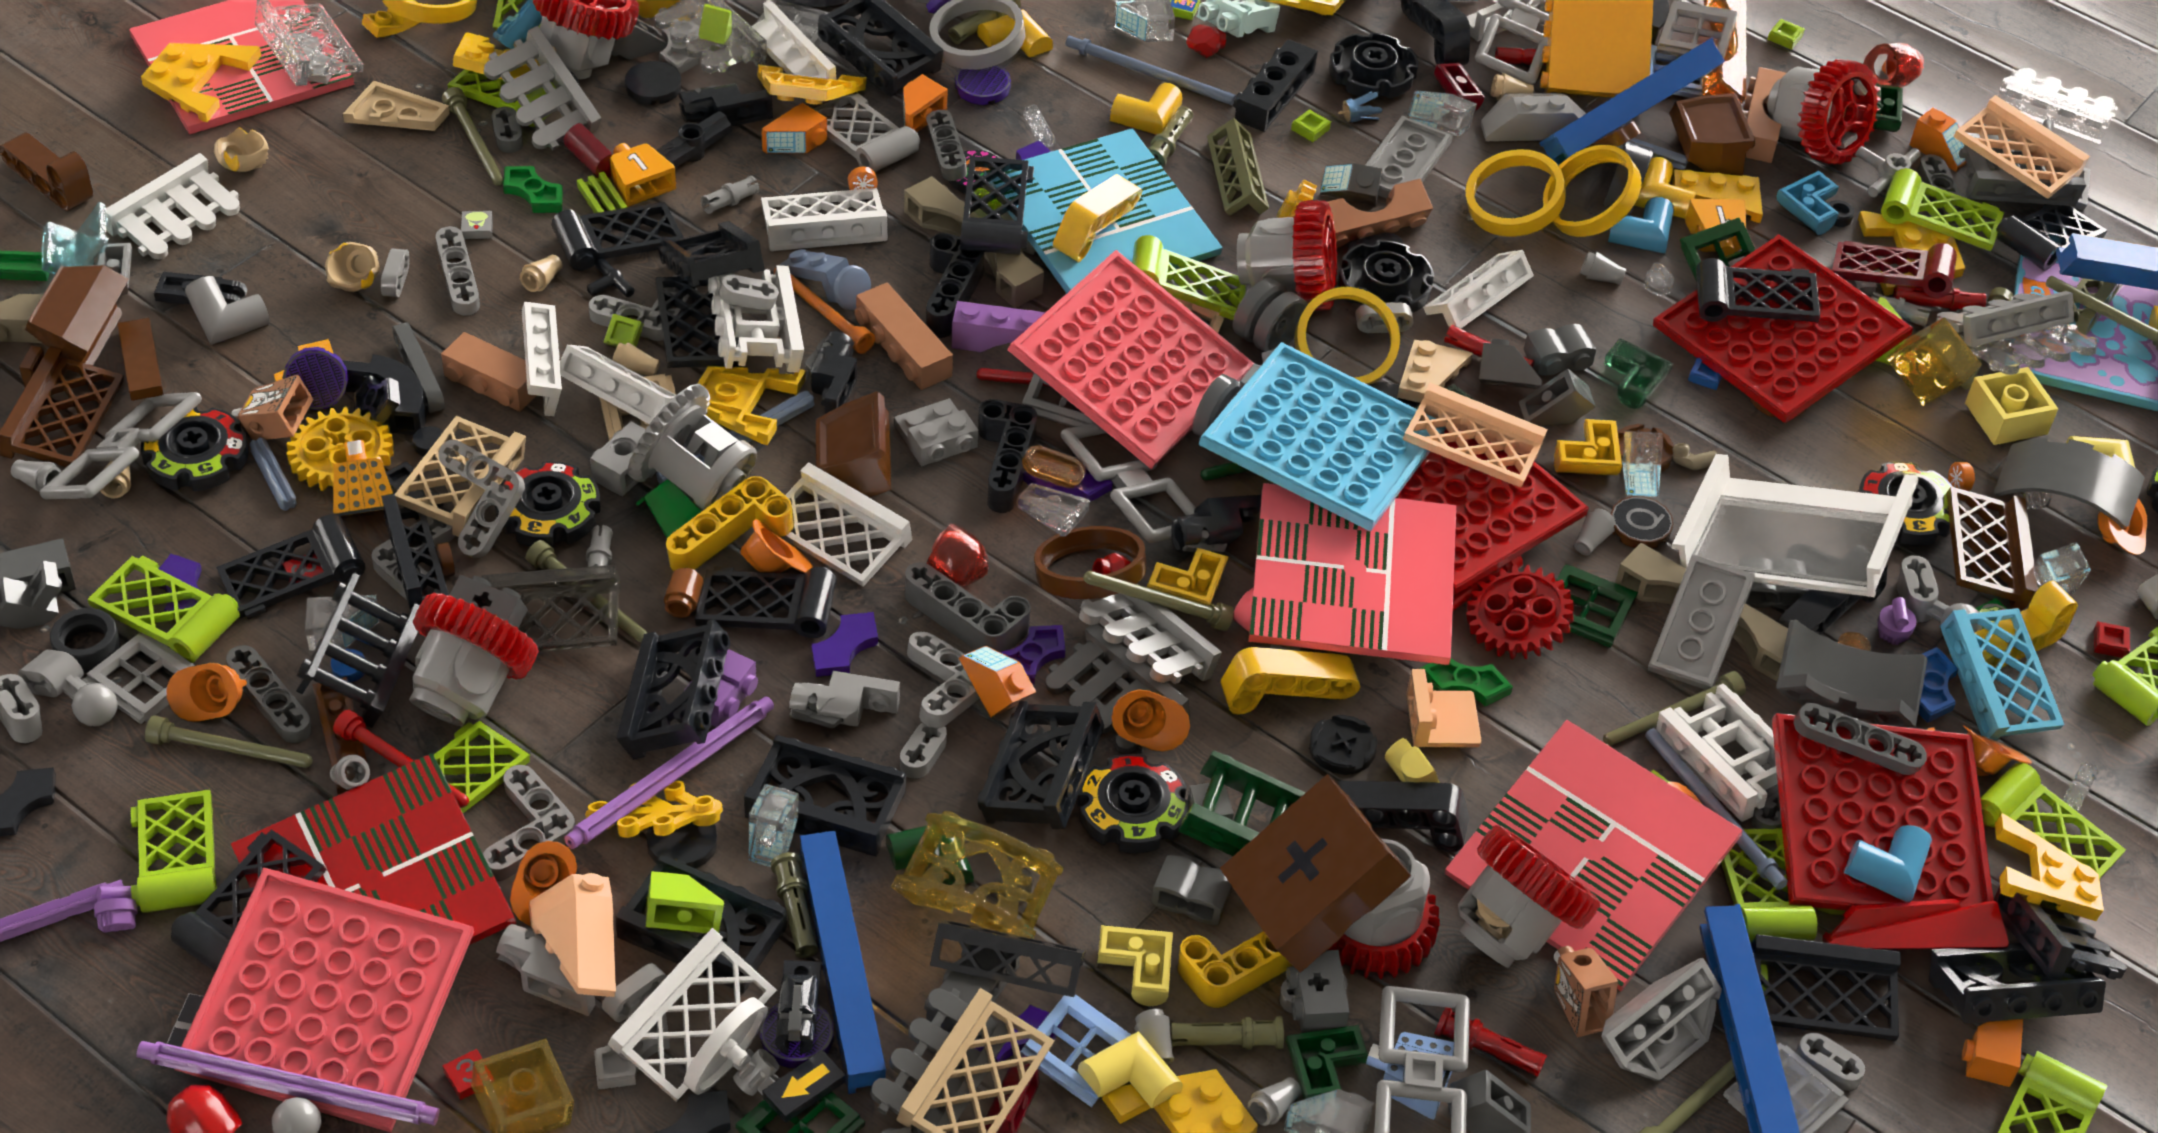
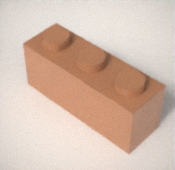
[441,332,537,412]

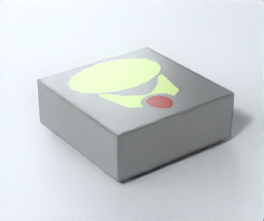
[461,211,493,239]

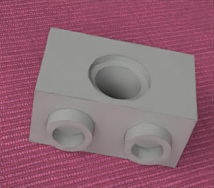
[590,421,646,497]

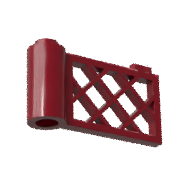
[1832,241,1957,298]

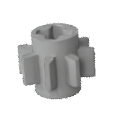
[732,1049,780,1096]

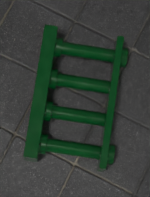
[1179,750,1305,856]

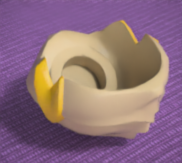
[214,127,269,172]
[325,242,380,292]

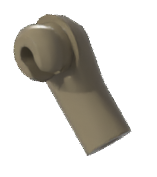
[1672,443,1717,470]

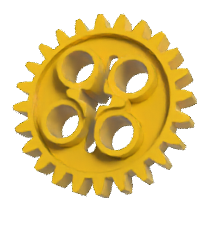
[286,407,394,491]

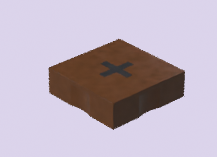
[1220,774,1411,973]

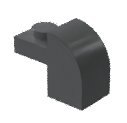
[0,560,62,629]

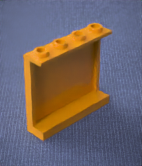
[1540,0,1653,98]

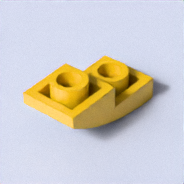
[362,0,420,38]

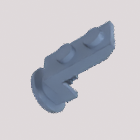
[780,249,871,310]

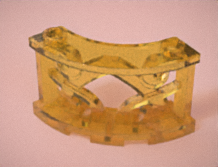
[891,811,1064,939]

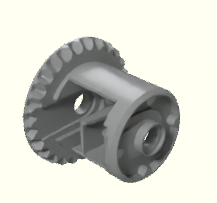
[628,384,757,510]

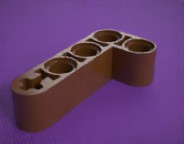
[0,132,94,211]

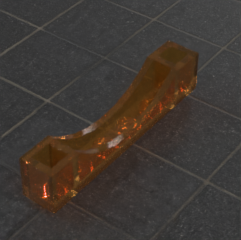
[1702,0,1746,105]

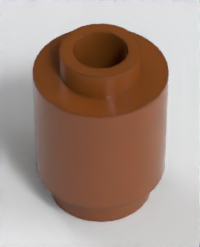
[664,568,704,618]

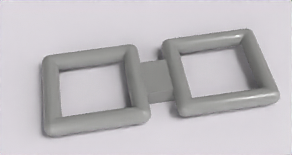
[1475,0,1549,85]
[40,392,202,500]
[1061,423,1196,543]
[1374,986,1470,1133]

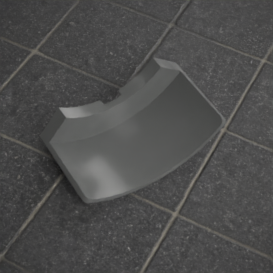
[1994,438,2145,528]
[1776,620,1927,727]

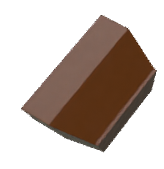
[1669,94,1755,176]
[25,265,129,366]
[816,391,891,498]

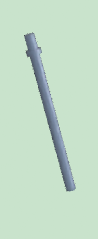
[1065,35,1236,105]
[1645,728,1788,890]

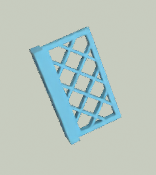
[1940,608,2065,741]

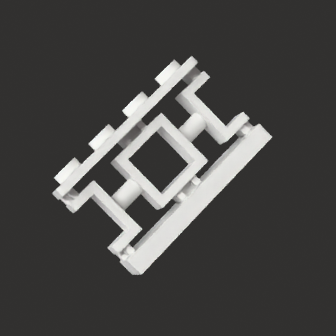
[708,266,804,373]
[1656,684,1778,822]

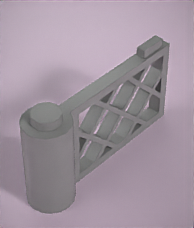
[814,93,920,172]

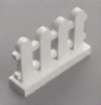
[103,153,240,260]

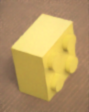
[1965,367,2058,445]

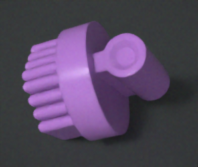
[1877,597,1917,645]
[94,886,138,933]

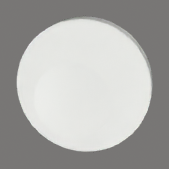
[684,997,768,1095]

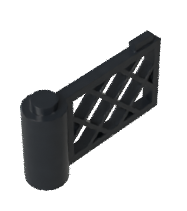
[960,156,1034,255]
[551,202,684,271]
[1996,204,2108,271]
[1696,258,1820,322]
[216,514,366,619]
[695,566,837,638]
[171,829,327,972]

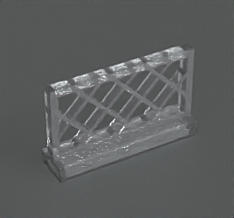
[254,0,364,86]

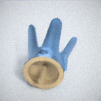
[1338,92,1382,122]

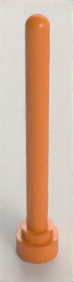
[774,268,875,354]

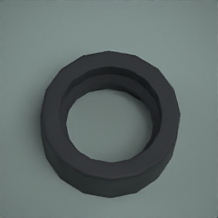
[50,608,121,673]

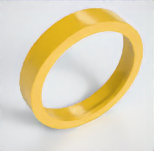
[382,0,477,24]
[1543,145,1641,237]
[1465,149,1566,237]
[1294,287,1400,385]

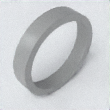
[929,0,1025,70]

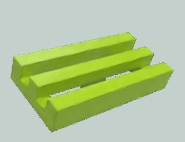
[577,172,628,213]

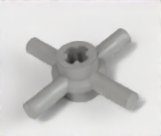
[1856,146,1930,198]

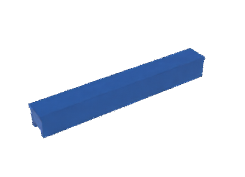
[1539,38,1725,164]
[2055,233,2158,290]
[800,831,886,1094]
[1699,904,1800,1133]

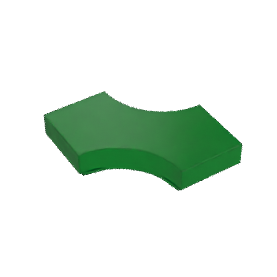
[503,166,563,213]
[1420,658,1513,707]

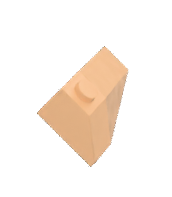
[529,873,616,997]

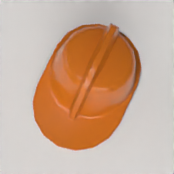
[2097,499,2147,555]
[740,519,813,573]
[166,663,247,722]
[1111,690,1190,752]
[1963,725,2032,776]
[510,841,577,926]

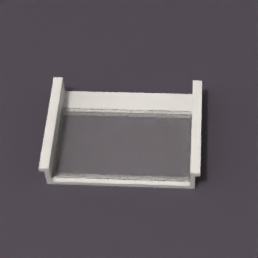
[1672,454,1918,597]

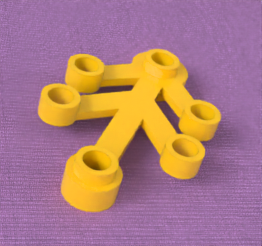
[585,781,723,838]

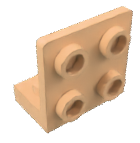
[1406,669,1481,747]

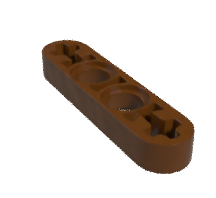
[1584,121,1641,149]

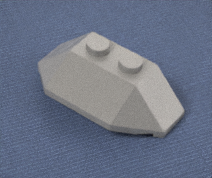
[1481,93,1586,141]
[1601,958,1722,1081]

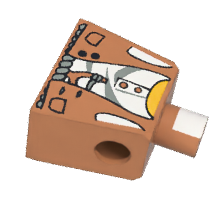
[231,375,314,440]
[1554,946,1618,1038]

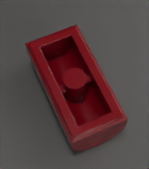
[1434,63,1485,114]
[564,123,612,178]
[985,1057,1040,1133]

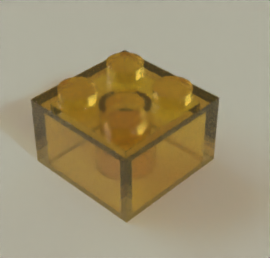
[1886,317,1982,405]
[471,1038,574,1133]

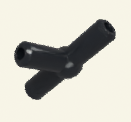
[587,258,635,297]

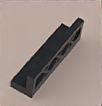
[381,493,449,610]
[930,919,1086,997]

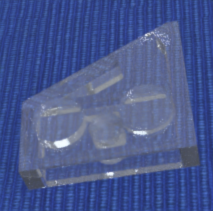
[1018,483,1090,537]

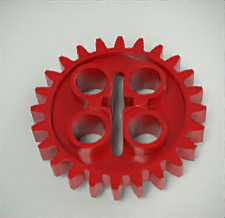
[1466,565,1574,660]

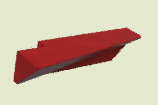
[1822,899,2009,949]

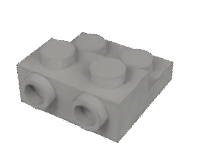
[894,398,978,466]

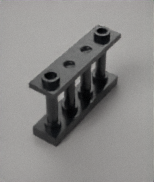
[296,573,420,728]

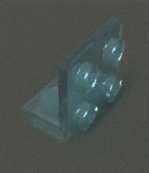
[42,202,108,275]

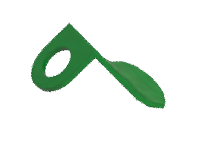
[635,479,702,538]

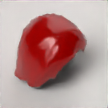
[166,1085,242,1133]

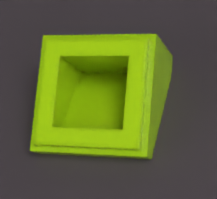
[699,4,732,44]

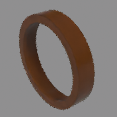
[1034,526,1147,599]

